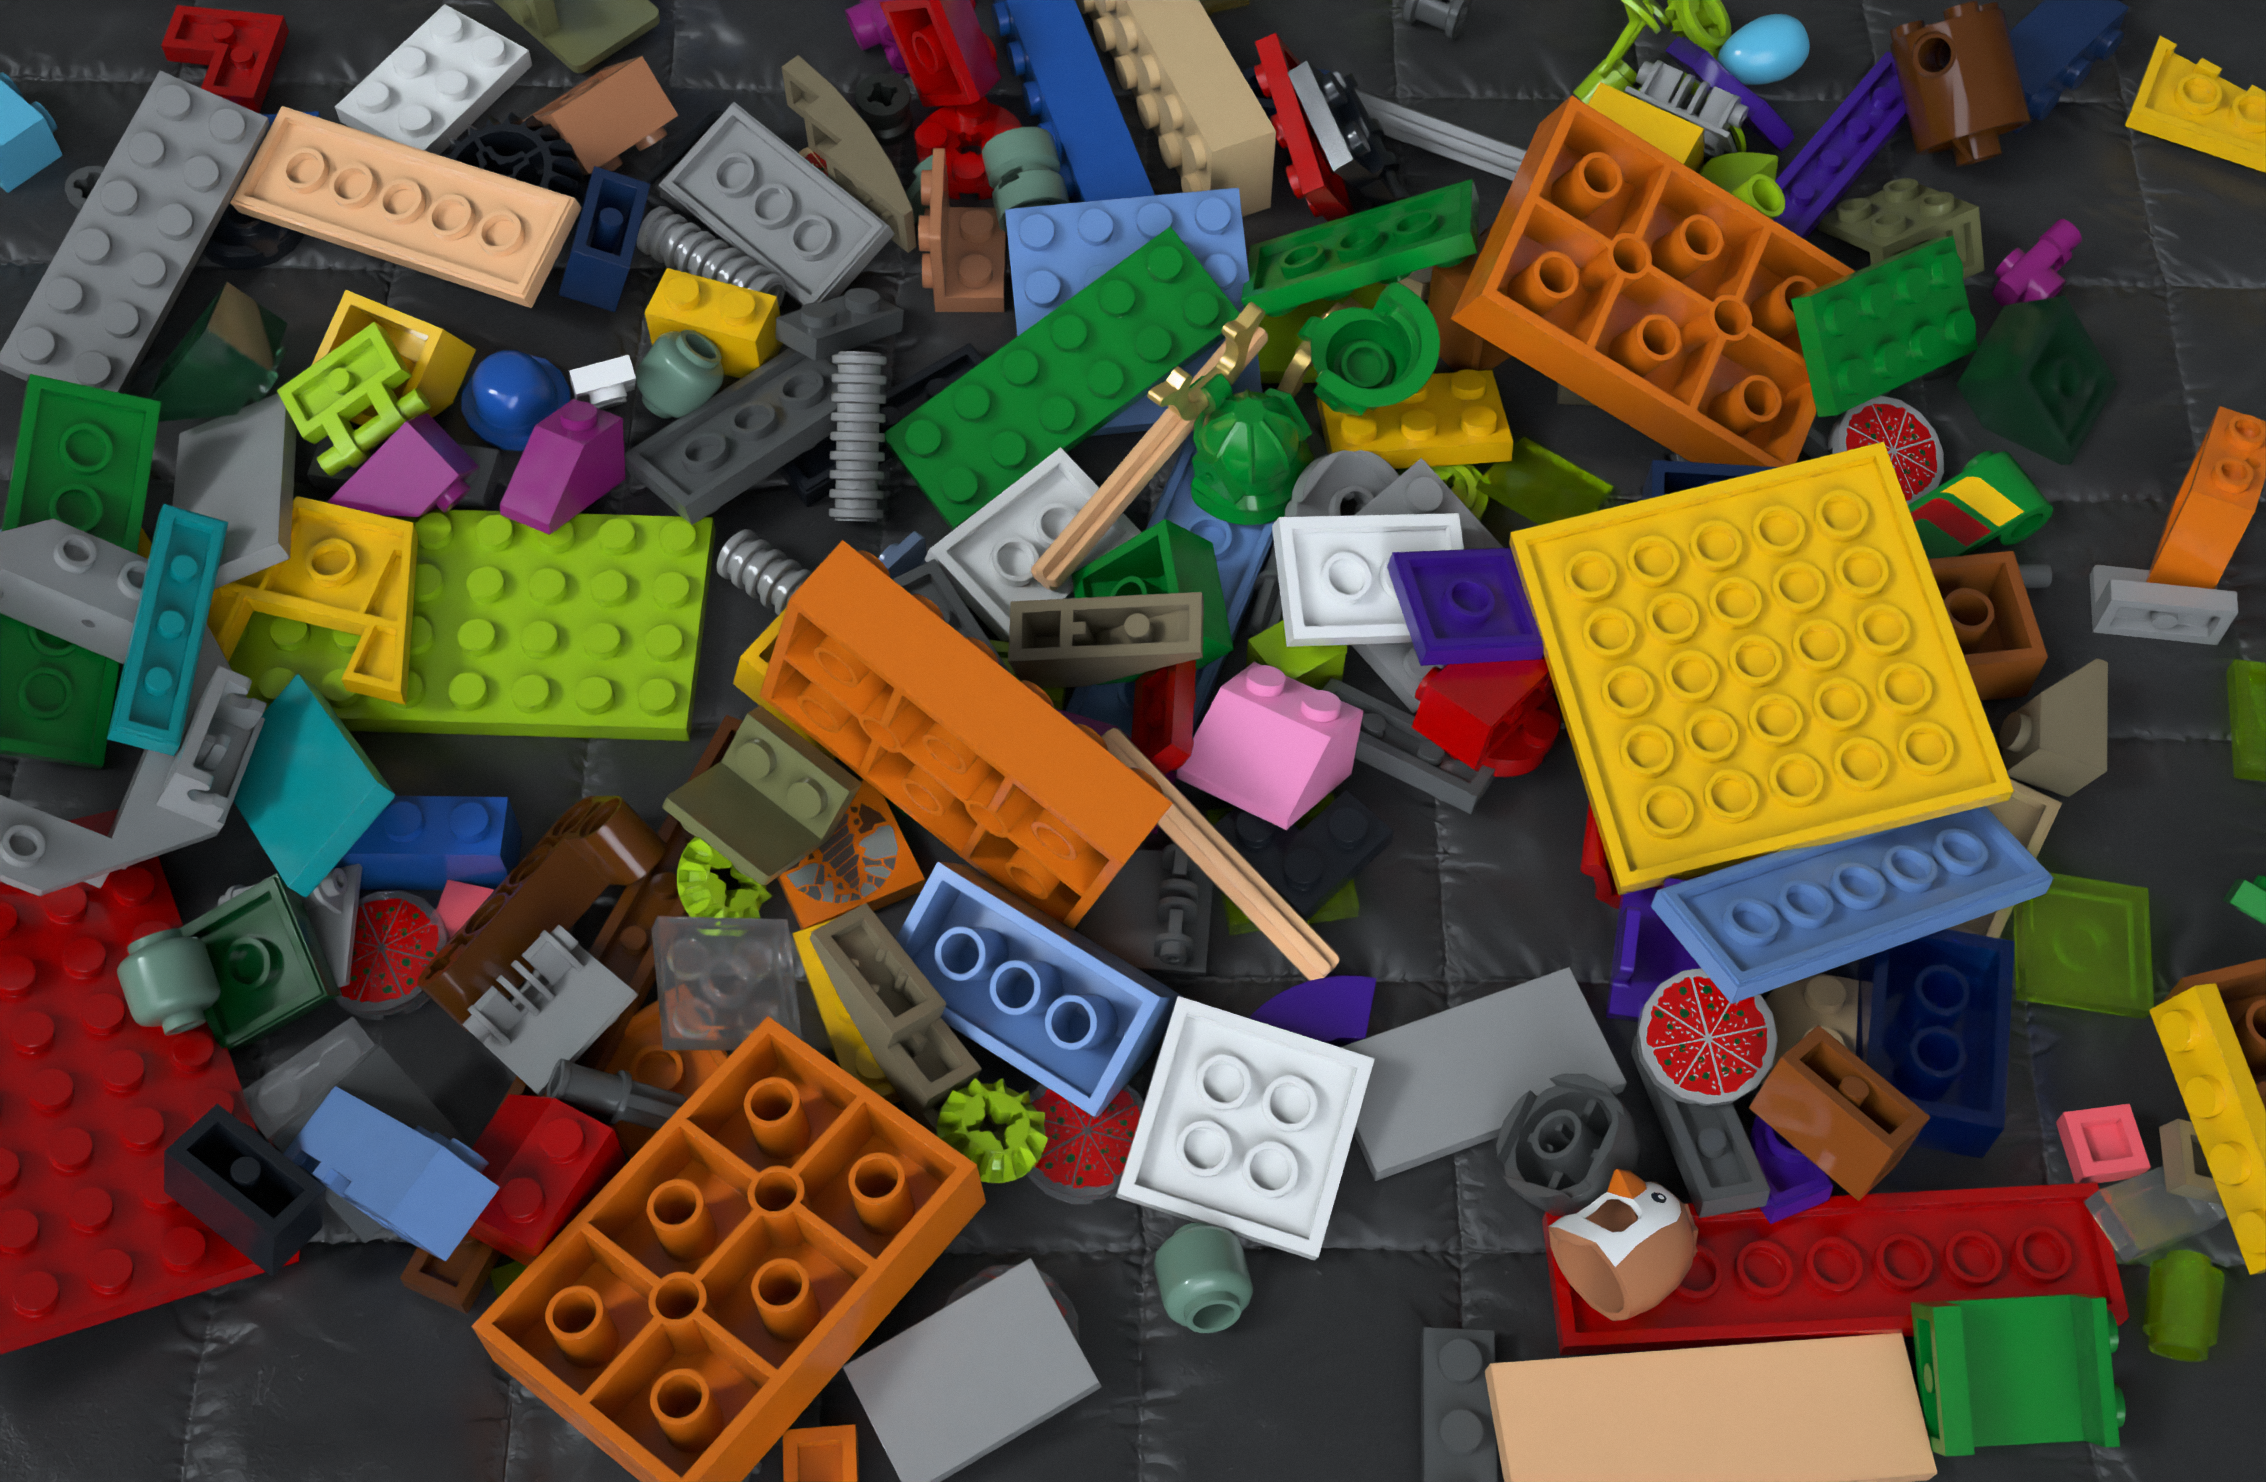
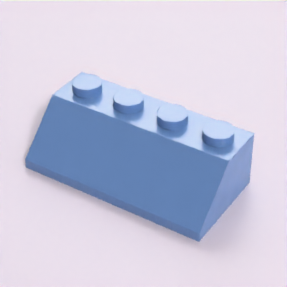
[896,862,1183,1117]

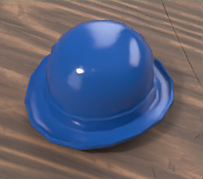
[461,350,571,451]

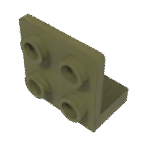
[1817,178,1985,279]
[662,705,862,885]

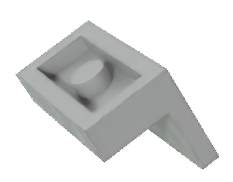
[2090,565,2239,645]

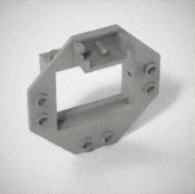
[0,519,267,896]

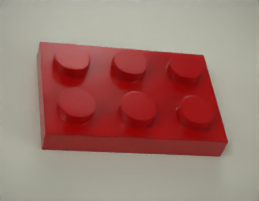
[1254,33,1355,222]

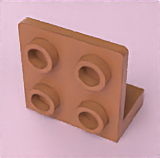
[918,148,1007,312]

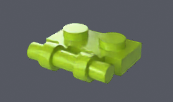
[277,322,431,477]

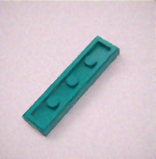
[107,504,228,756]

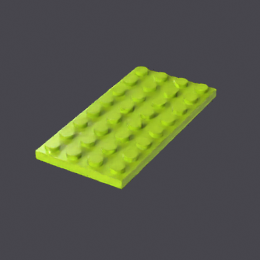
[228,509,716,741]

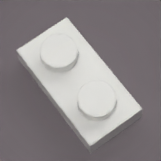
[569,355,636,410]

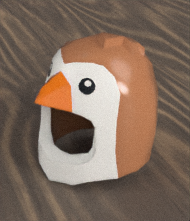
[1548,1169,1698,1321]

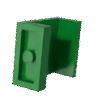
[1911,1293,2126,1457]

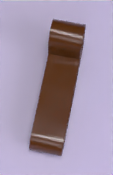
[417,796,666,1032]

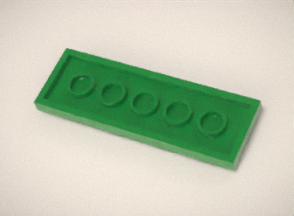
[884,226,1240,531]
[0,374,161,769]

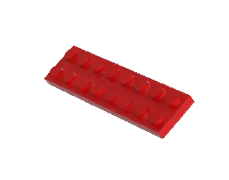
[1542,1182,2129,1356]

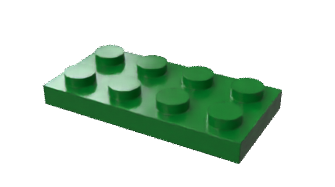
[1241,179,1480,317]
[1791,235,1978,417]

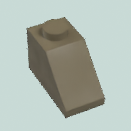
[1999,658,2108,797]

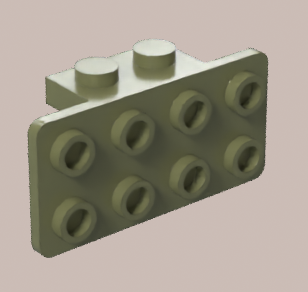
[493,0,660,73]

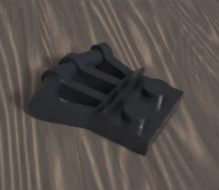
[1287,61,1411,208]

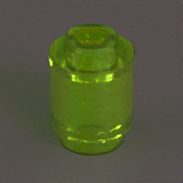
[2142,1250,2225,1362]

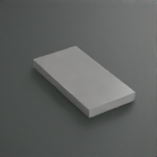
[659,102,895,306]
[172,393,297,589]
[1340,967,1627,1181]

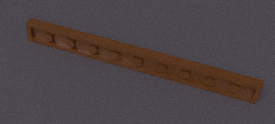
[400,715,743,1314]

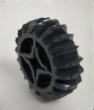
[440,112,585,222]

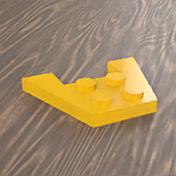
[207,496,418,705]

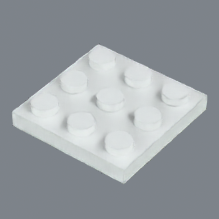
[1115,996,1375,1261]

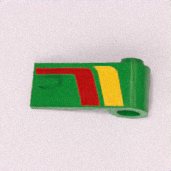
[1908,451,2054,559]

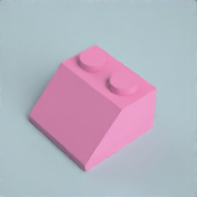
[1176,662,1364,830]

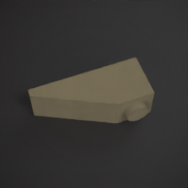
[1008,592,1204,689]

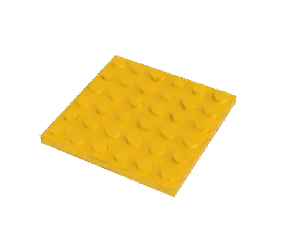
[1509,442,2014,895]

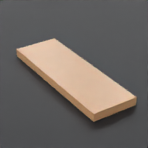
[230,106,582,308]
[1485,1333,1937,1482]

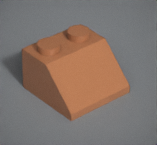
[522,56,679,175]

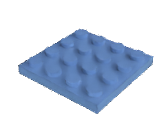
[1005,188,1262,436]

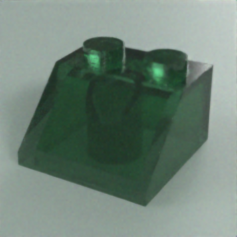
[147,281,288,422]
[1956,295,2118,465]

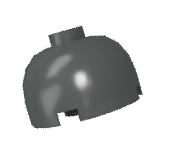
[1496,1074,1641,1216]

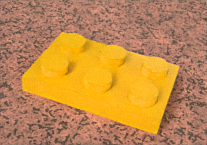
[1316,369,1513,469]

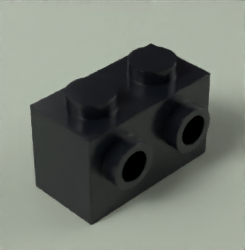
[164,1104,326,1276]

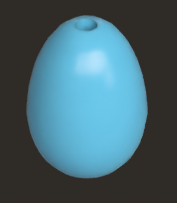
[1717,14,1810,85]

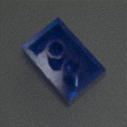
[1856,929,2015,1159]

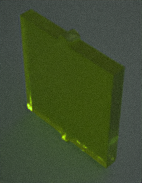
[1476,437,1613,525]

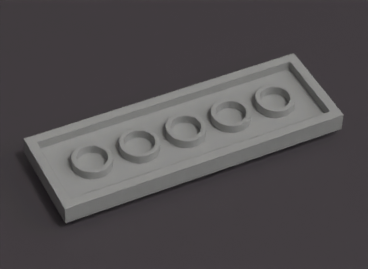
[0,71,270,394]

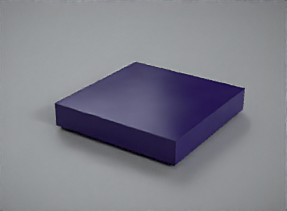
[1387,548,1544,666]

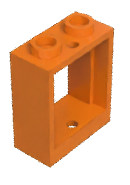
[2146,406,2266,589]

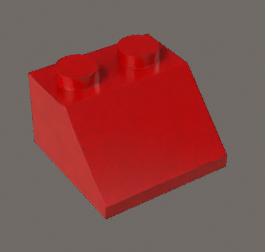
[879,0,1001,107]
[467,1094,627,1267]

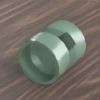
[982,127,1070,233]

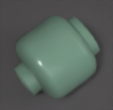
[635,329,725,419]
[117,928,221,1036]
[1154,1222,1253,1333]

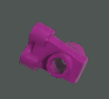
[844,0,909,74]
[1992,219,2082,316]

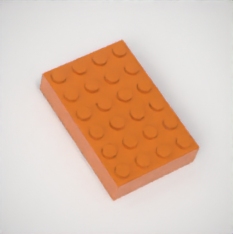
[1451,95,1856,467]
[759,540,1173,930]
[471,1016,986,1482]

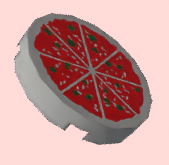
[1828,395,1944,505]
[1637,968,1778,1106]

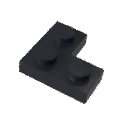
[1214,790,1394,921]

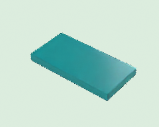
[233,673,395,898]

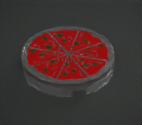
[334,890,450,1020]
[1027,1083,1144,1205]

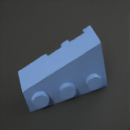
[283,1086,500,1262]

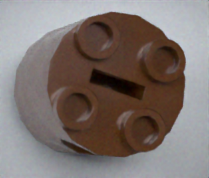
[1890,1,2032,167]

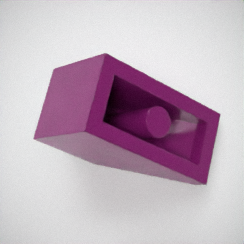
[500,399,626,535]
[326,413,479,517]

